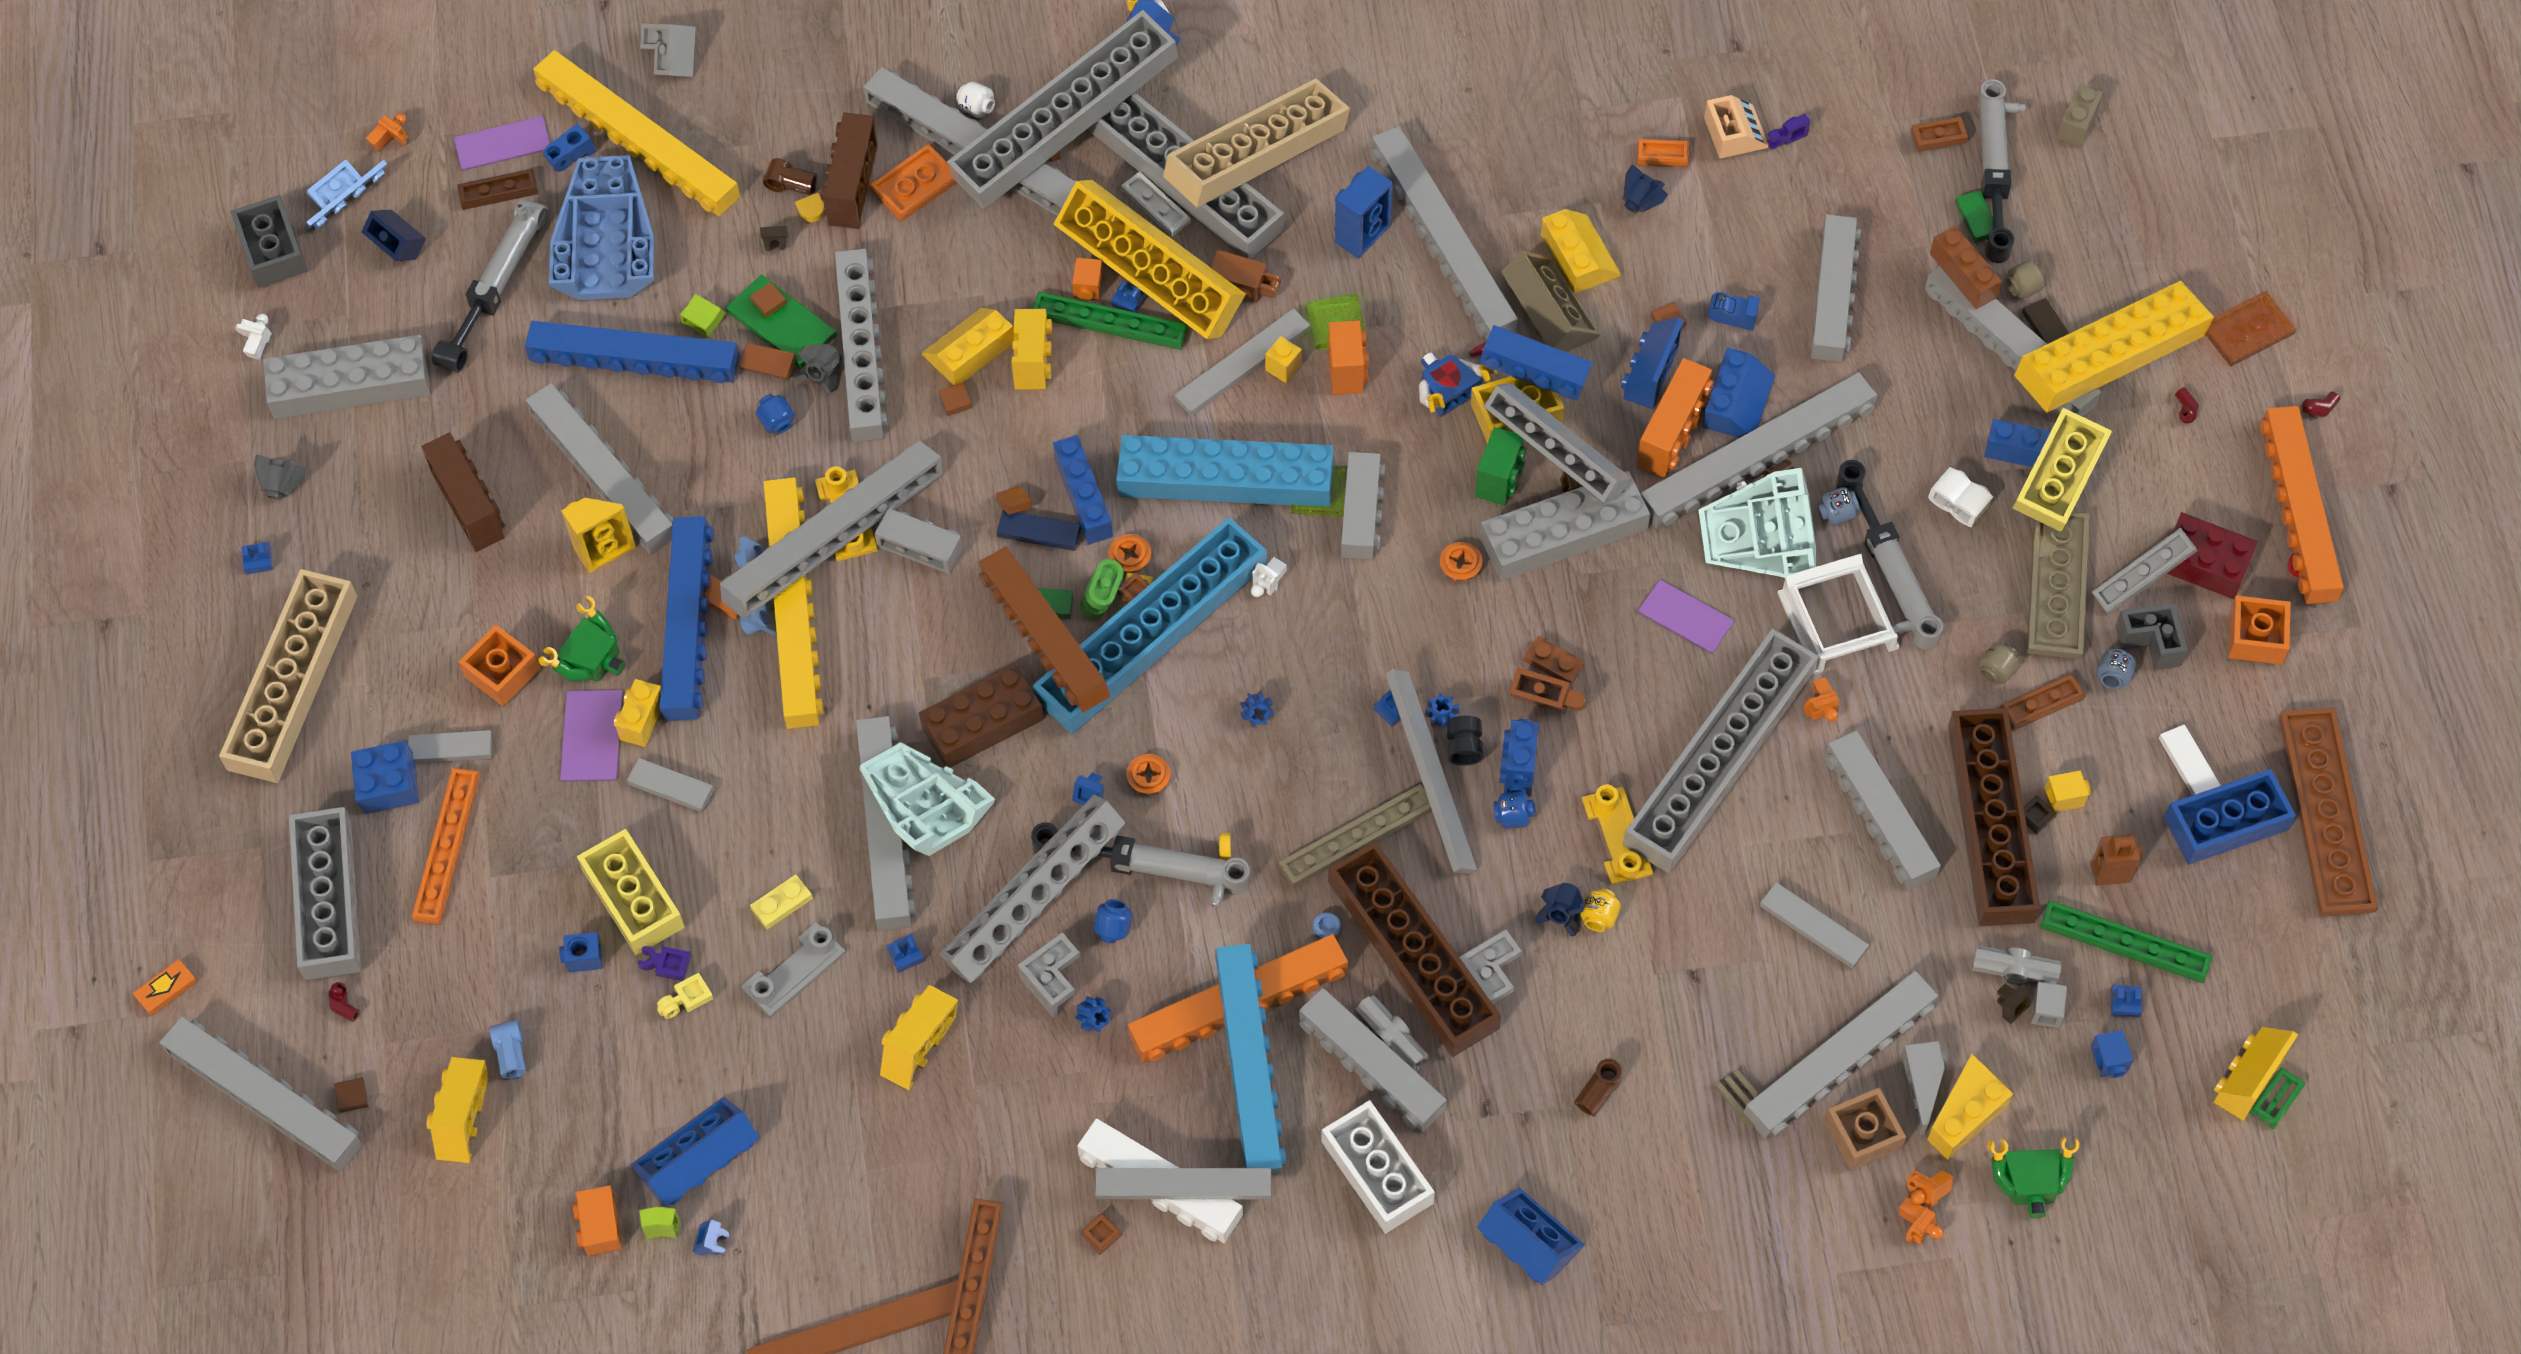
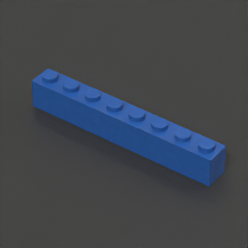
[525,321,739,383]
[660,516,714,721]

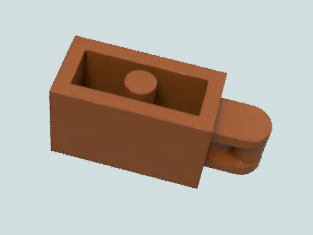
[1210,250,1282,303]
[1509,667,1587,713]
[2092,834,2143,886]

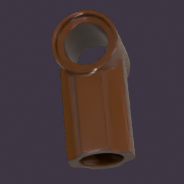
[762,158,818,195]
[1574,1059,1622,1117]

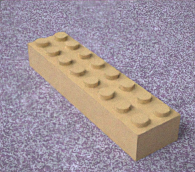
[1163,78,1350,208]
[219,569,358,783]

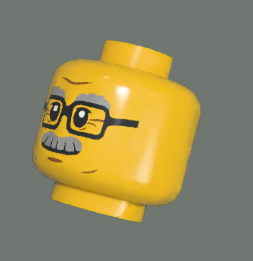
[1580,888,1621,932]

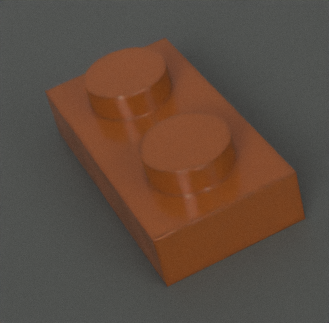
[1911,117,1968,151]
[1524,636,1585,685]

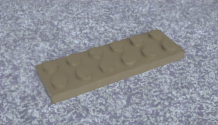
[2027,512,2090,659]

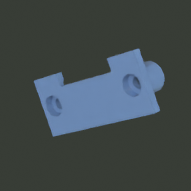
[735,536,777,636]

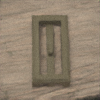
[1715,1069,1759,1131]

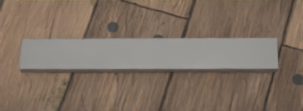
[1386,669,1477,874]

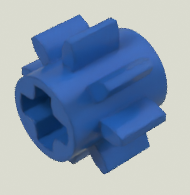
[1240,691,1274,727]
[1425,693,1459,729]
[1075,996,1111,1032]

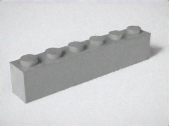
[1810,214,1861,362]
[1484,383,1631,502]
[1824,731,1941,890]
[1299,988,1447,1133]

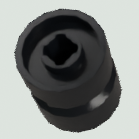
[1447,715,1484,766]

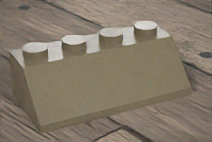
[1501,251,1601,352]

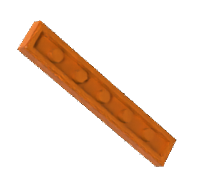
[411,768,480,925]

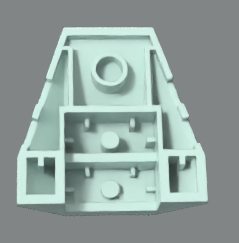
[1699,468,1816,578]
[859,742,995,856]

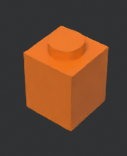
[1072,258,1103,301]

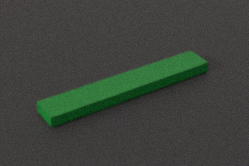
[1032,291,1188,350]
[2040,900,2213,983]

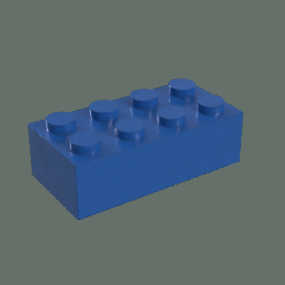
[2164,769,2296,865]

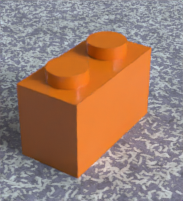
[572,1185,622,1256]

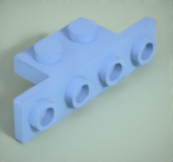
[304,160,387,231]

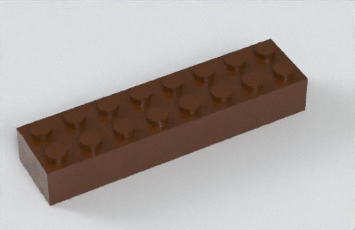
[1948,708,2040,926]
[1328,841,1501,1057]

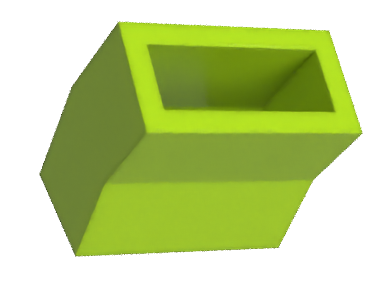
[680,294,726,338]
[639,1207,680,1239]

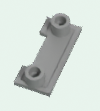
[741,922,846,1018]

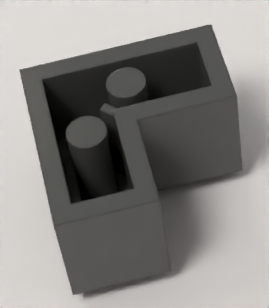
[2115,603,2188,670]

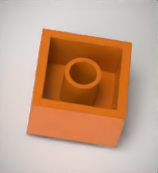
[1328,321,1369,395]
[2228,596,2291,665]
[458,624,541,707]

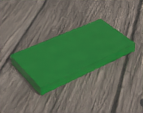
[725,274,837,369]

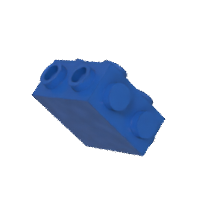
[1499,719,1539,796]

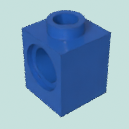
[559,932,603,973]
[2090,1030,2133,1078]

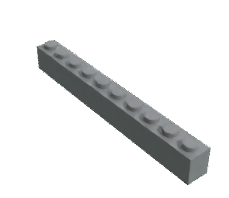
[863,67,1078,216]
[1370,126,1518,340]
[1640,372,1877,529]
[720,440,943,619]

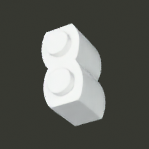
[1928,467,1993,527]

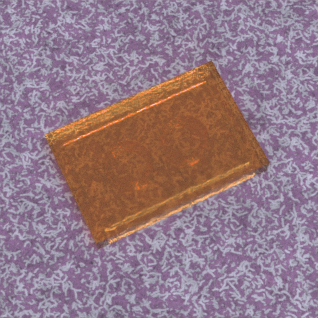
[2205,291,2297,367]

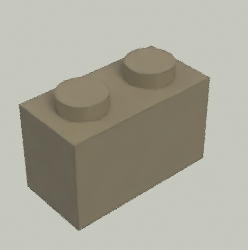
[2057,83,2103,147]

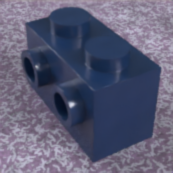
[361,209,426,262]

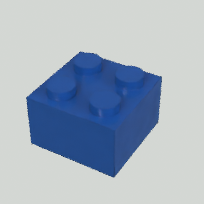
[351,740,419,814]

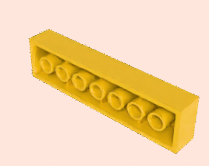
[1054,180,1246,339]
[2014,281,2214,413]

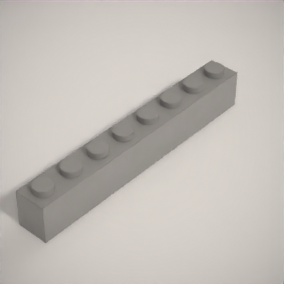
[1925,267,2101,417]
[525,383,673,555]
[856,716,916,931]
[1743,971,1938,1140]
[159,1016,363,1173]

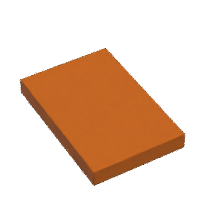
[869,143,957,222]

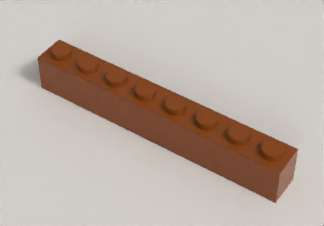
[978,546,1111,713]

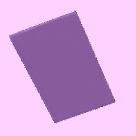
[560,690,623,781]

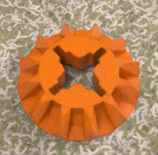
[1108,534,1151,573]
[1440,542,1482,582]
[1127,754,1171,796]

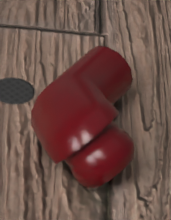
[2175,387,2199,424]
[328,982,360,1022]

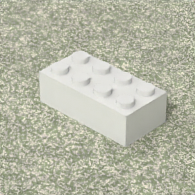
[1321,1100,1435,1234]

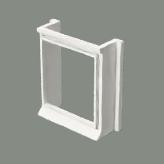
[1777,554,1900,675]

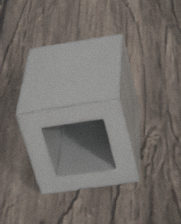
[2031,981,2067,1028]

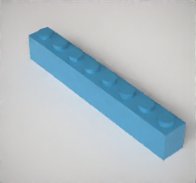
[1215,944,1286,1174]

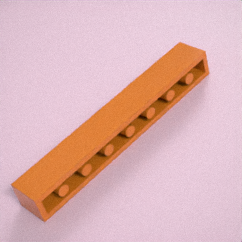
[2259,406,2344,604]
[1128,934,1348,1063]

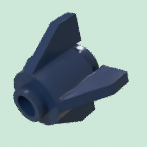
[1622,165,1668,213]
[1535,883,1586,937]

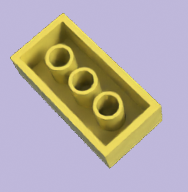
[2012,408,2112,532]
[577,829,685,956]

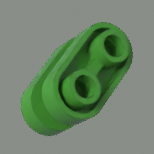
[1080,559,1123,619]

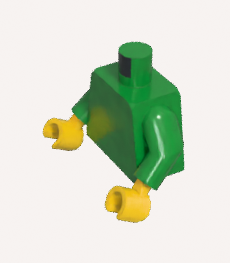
[539,596,626,682]
[1987,1136,2079,1219]

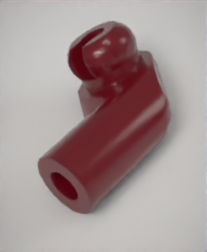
[2302,392,2341,417]

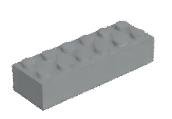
[263,335,431,419]
[1480,471,1650,581]
[289,807,361,980]

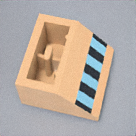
[1704,95,1768,159]

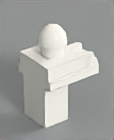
[235,314,272,360]
[1251,557,1287,597]

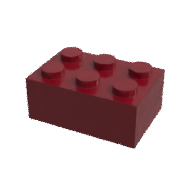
[2166,512,2258,599]

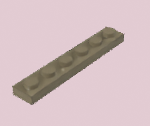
[1279,784,1432,888]

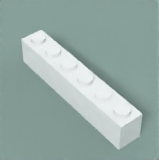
[1077,1118,1243,1243]

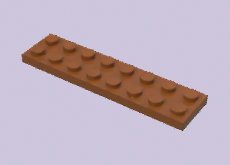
[2278,708,2378,916]

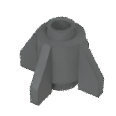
[796,344,842,394]
[254,455,305,500]

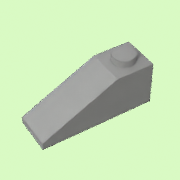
[1901,1041,1947,1136]

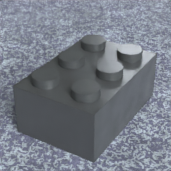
[230,195,308,288]

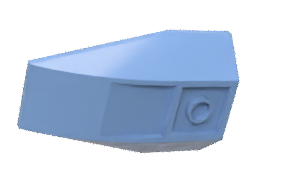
[549,155,654,300]

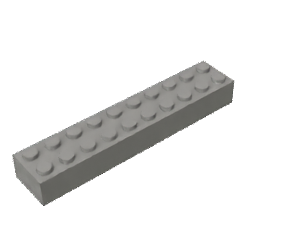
[947,10,1178,210]
[1087,92,1284,259]
[1623,628,1819,874]

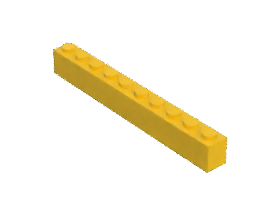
[533,50,740,217]
[764,477,824,729]

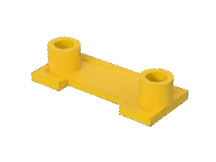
[815,466,878,561]
[1581,784,1653,885]

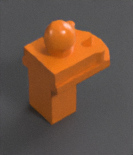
[366,113,409,152]
[1803,677,1839,722]
[1907,1170,1953,1208]
[1899,1197,1944,1245]

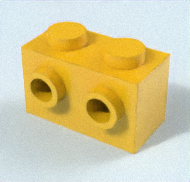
[614,679,661,747]

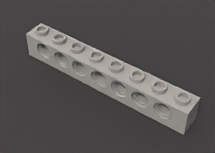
[835,249,888,442]
[939,795,1125,983]

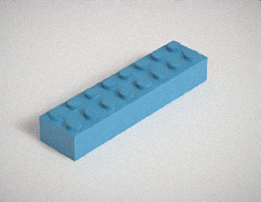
[1116,435,1334,507]

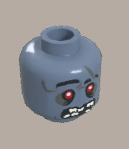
[1818,487,1860,526]
[2096,649,2136,689]

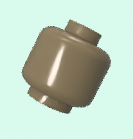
[2005,260,2046,299]
[1978,644,2019,684]

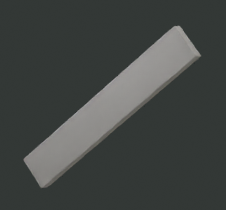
[1174,308,1311,416]
[1095,1168,1271,1199]

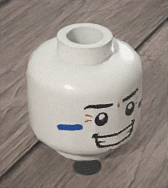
[956,81,995,119]

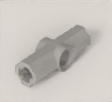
[1972,945,2061,984]
[1355,995,1429,1072]

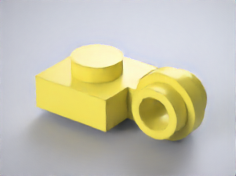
[657,973,713,1019]

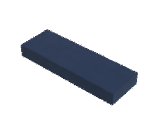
[997,510,1081,551]

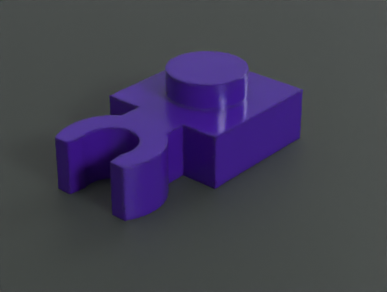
[1767,114,1810,150]
[638,946,691,981]

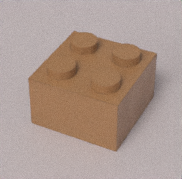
[1824,1087,1906,1171]

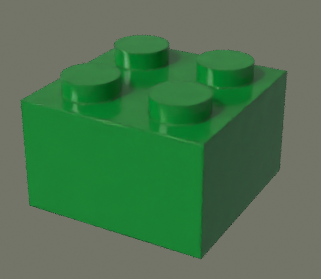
[1475,427,1527,506]

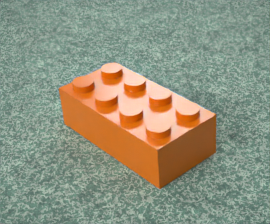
[1636,358,1714,478]

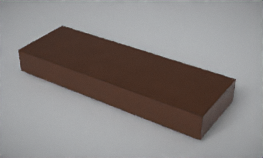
[457,169,538,210]

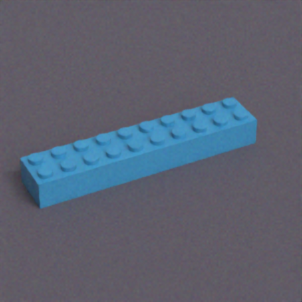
[1033,517,1267,734]

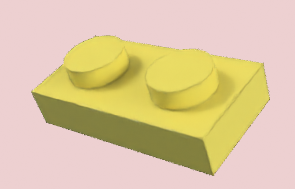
[750,874,813,930]

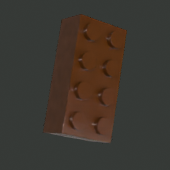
[821,112,878,229]
[421,432,505,552]
[919,663,1043,768]

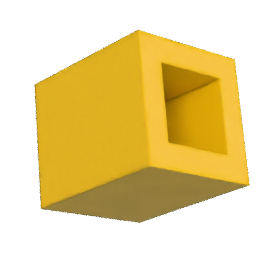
[1265,336,1302,384]
[2044,770,2091,812]

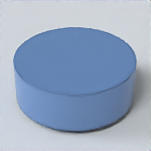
[1313,912,1341,940]

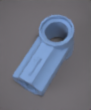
[489,1020,527,1080]

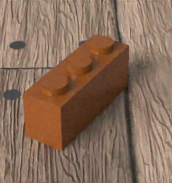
[1930,225,2002,309]

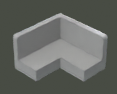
[640,23,695,77]
[1459,930,1522,1005]
[1018,932,1080,1018]

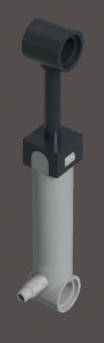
[1977,79,2026,263]
[432,198,549,373]
[1836,460,1943,650]
[1031,822,1250,908]

